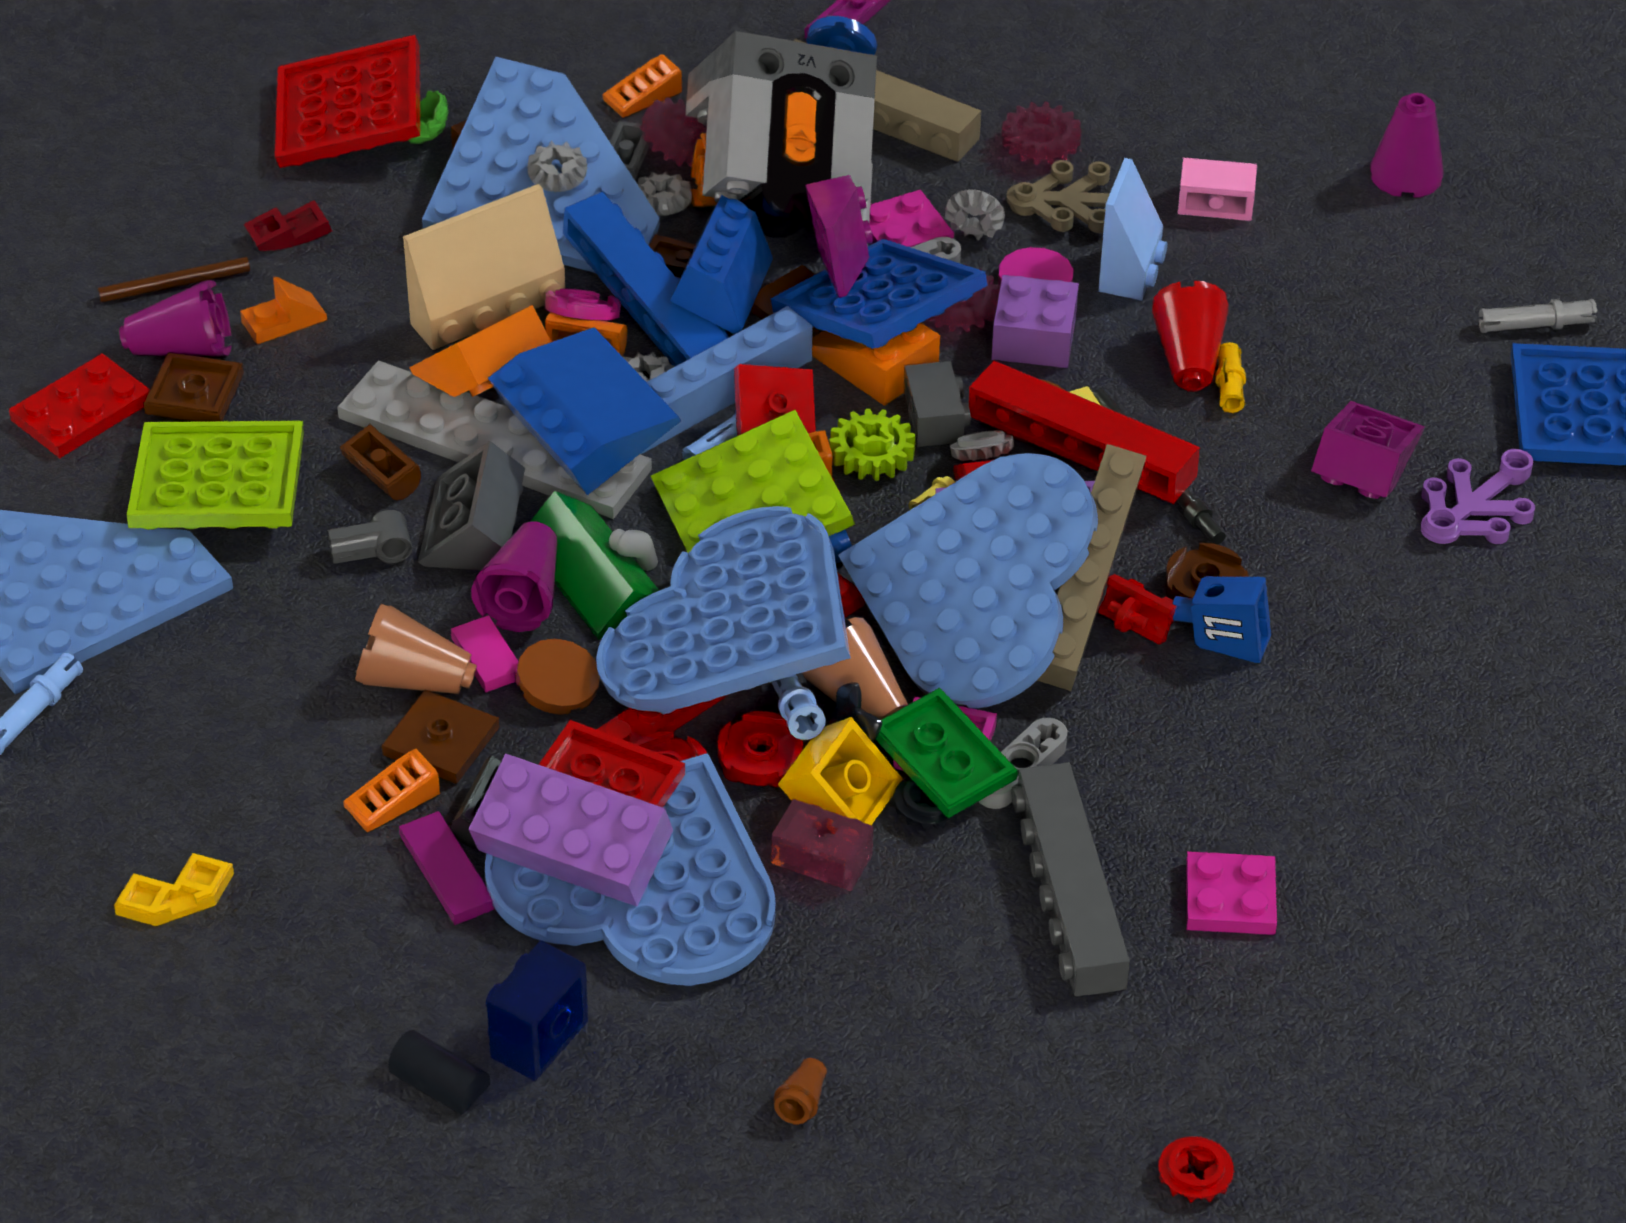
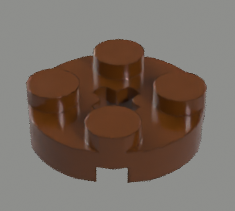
[1165,543,1248,600]

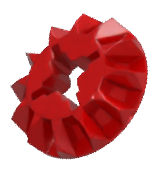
[1158,1136,1234,1204]

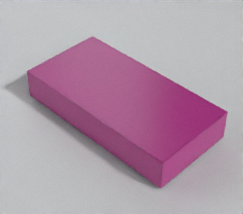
[451,615,518,693]

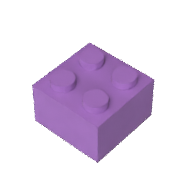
[991,275,1079,368]

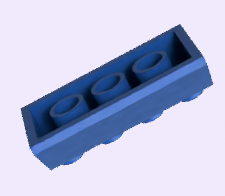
[670,195,773,334]

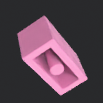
[1178,158,1257,221]

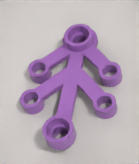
[1421,449,1535,544]

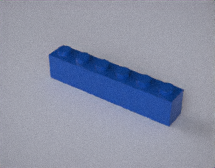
[563,191,729,366]

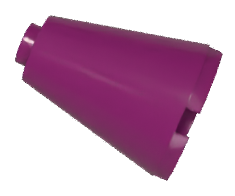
[1370,93,1444,198]
[119,280,231,357]
[471,521,557,632]

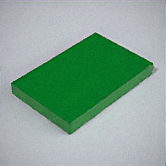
[876,688,1018,818]

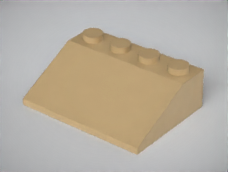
[403,184,565,350]

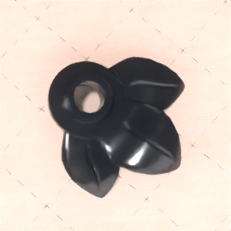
[828,682,883,748]

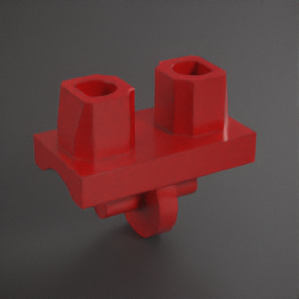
[1098,574,1177,645]

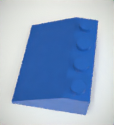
[488,327,681,495]

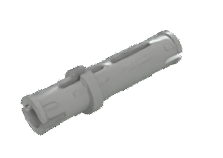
[1479,299,1597,333]

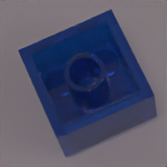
[485,941,589,1082]

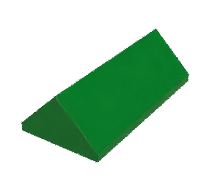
[530,491,659,640]

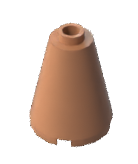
[355,604,477,694]
[802,617,908,720]

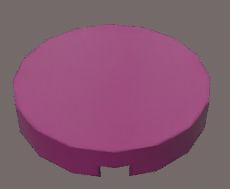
[998,247,1073,287]
[544,288,621,320]

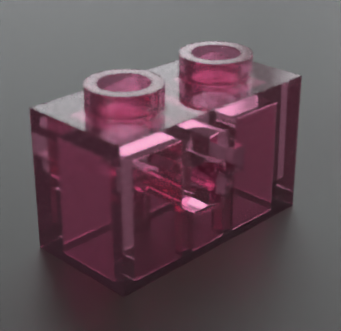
[771,799,873,891]

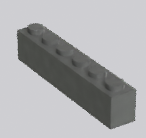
[1011,762,1130,997]

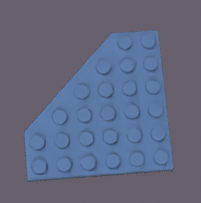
[422,57,660,273]
[0,510,233,695]

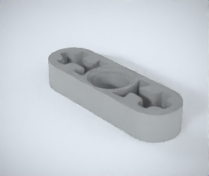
[978,718,1067,809]

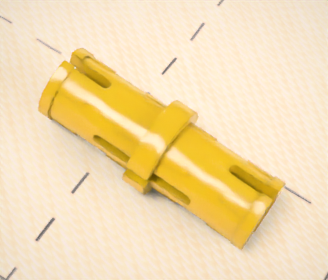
[1215,342,1246,413]

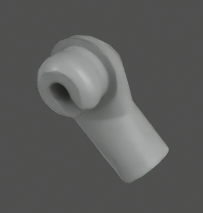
[609,529,658,571]

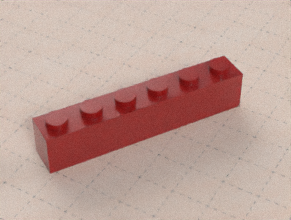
[969,361,1200,504]

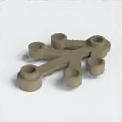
[1006,160,1151,233]

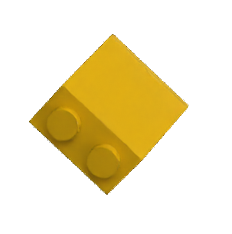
[778,717,903,838]

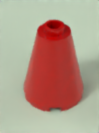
[1152,281,1229,392]

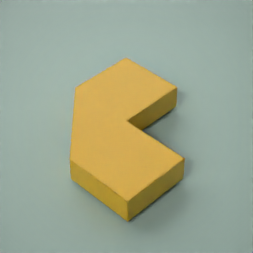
[114,853,234,926]

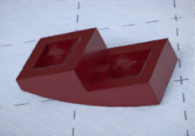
[244,200,333,251]

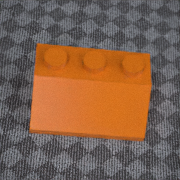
[409,305,551,397]

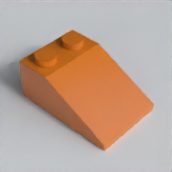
[812,323,940,406]

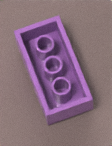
[468,754,673,907]

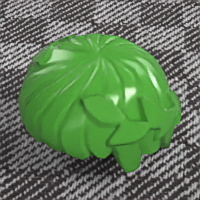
[407,90,448,144]

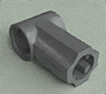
[327,510,412,564]

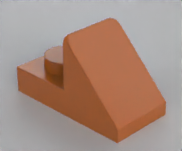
[240,276,327,345]

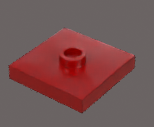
[734,364,816,436]

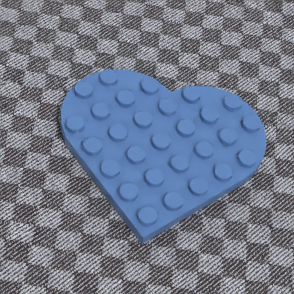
[838,453,1098,709]
[596,506,851,714]
[485,753,776,986]

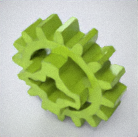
[829,408,915,481]

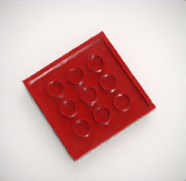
[275,35,420,168]

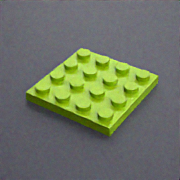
[651,410,855,553]
[127,421,304,530]

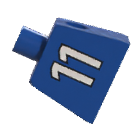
[1172,576,1271,663]

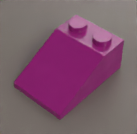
[806,175,873,298]
[1311,401,1425,499]

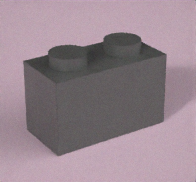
[903,361,971,447]

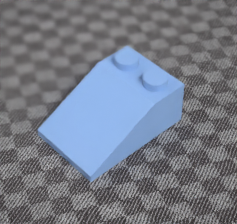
[1098,158,1167,301]

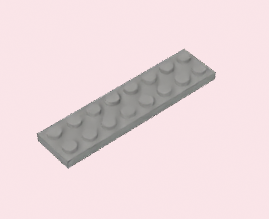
[338,360,652,519]

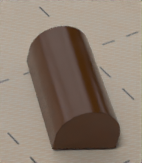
[340,424,421,500]

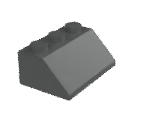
[418,441,525,571]

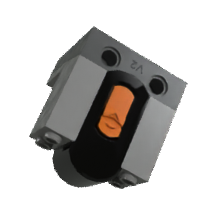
[686,31,877,238]

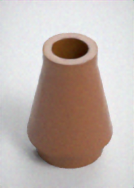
[774,1058,827,1124]

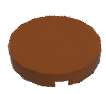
[515,638,600,715]

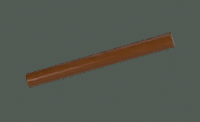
[98,257,250,303]

